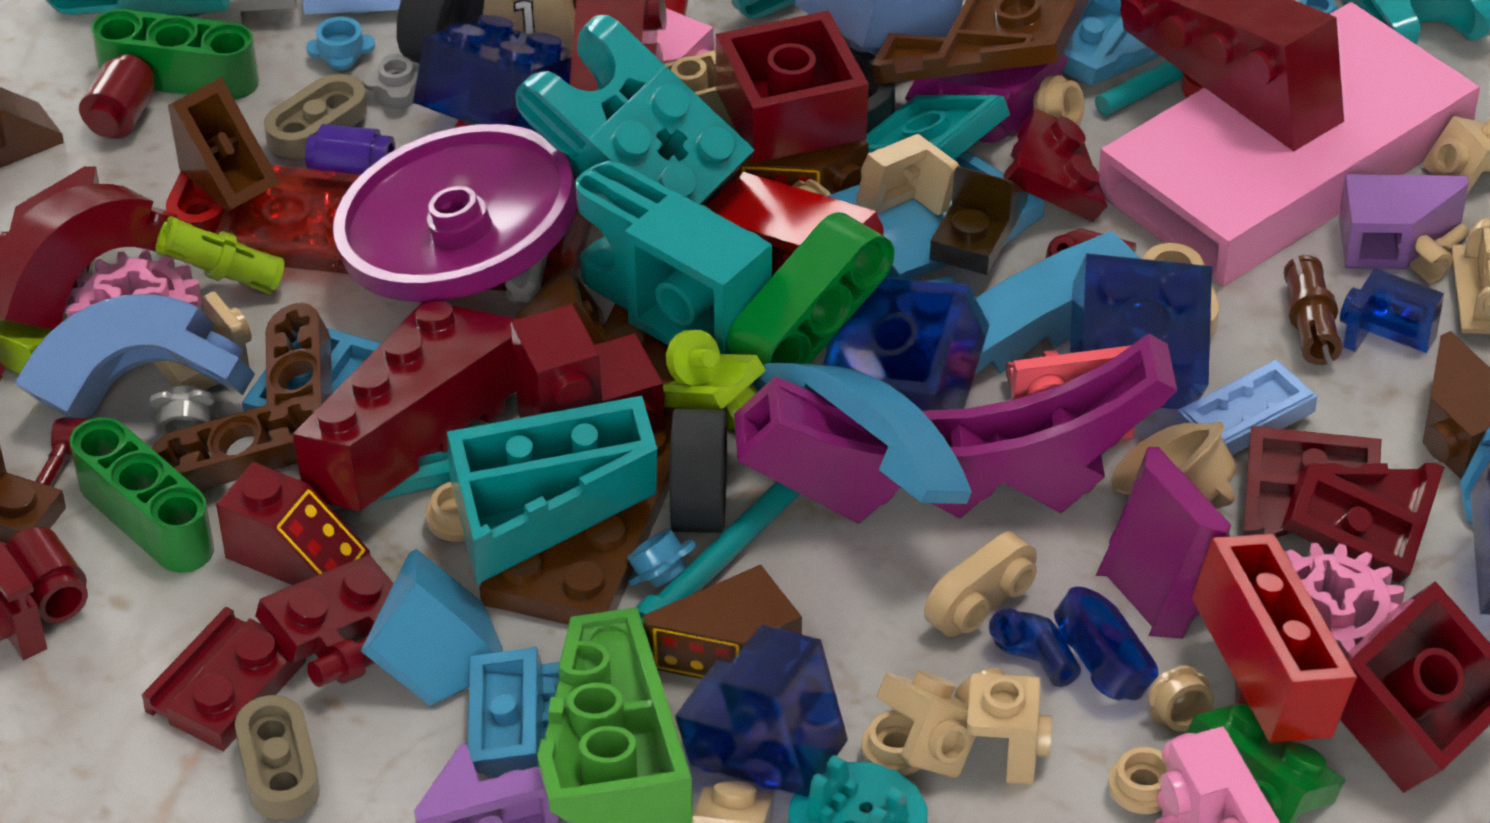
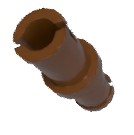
[1283,255,1343,365]

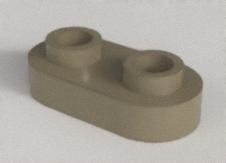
[264,74,367,159]
[235,695,320,820]

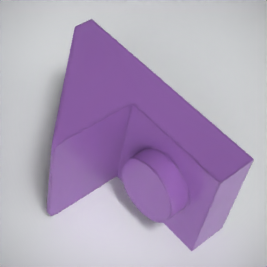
[414,742,559,823]

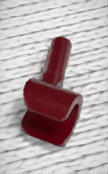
[35,417,90,486]

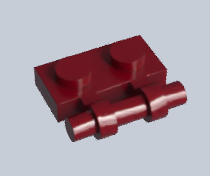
[255,554,394,687]

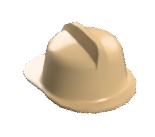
[1110,422,1236,509]

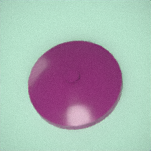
[333,124,577,302]

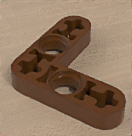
[151,303,332,490]

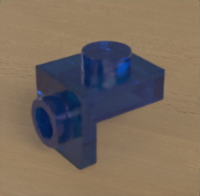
[1339,268,1444,353]

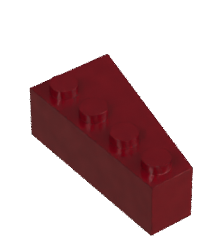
[1120,0,1344,151]
[293,301,517,511]

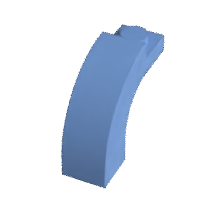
[14,294,255,419]

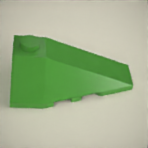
[537,607,693,823]

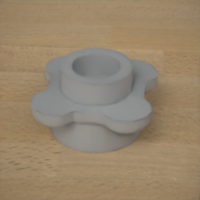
[362,54,431,108]
[150,385,219,435]

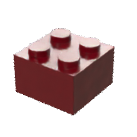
[716,10,869,164]
[1340,581,1490,793]

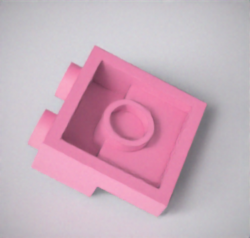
[1155,726,1279,823]

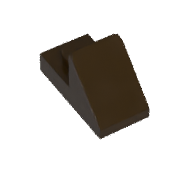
[929,166,1028,275]

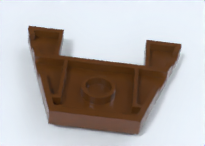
[872,0,1089,84]

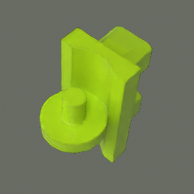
[663,330,766,430]

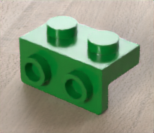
[1186,704,1346,823]

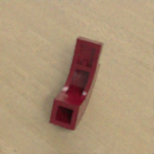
[0,184,178,330]

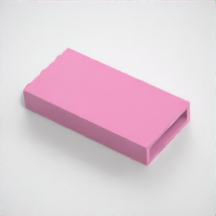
[1099,2,1480,286]

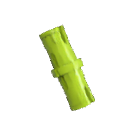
[156,216,284,295]

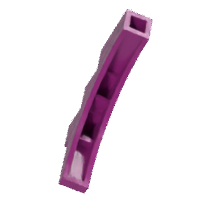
[734,333,1177,524]

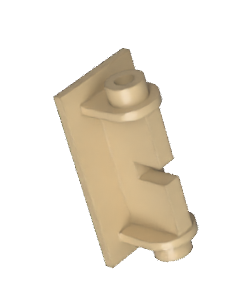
[1451,218,1490,334]

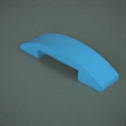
[759,363,972,504]

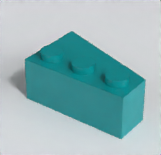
[447,396,657,585]

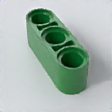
[91,9,259,100]
[727,212,895,364]
[70,417,214,573]

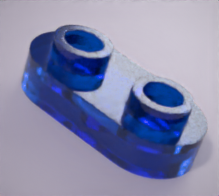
[1054,586,1159,700]

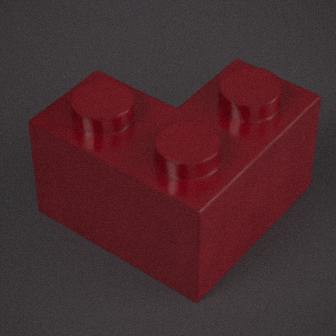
[511,304,665,432]

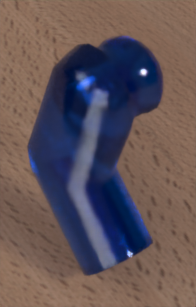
[989,608,1081,687]

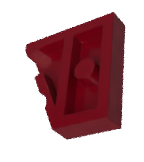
[1003,108,1108,222]
[1242,426,1382,538]
[1281,463,1445,583]

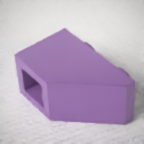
[1339,174,1469,269]

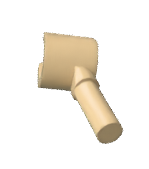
[1409,224,1469,284]

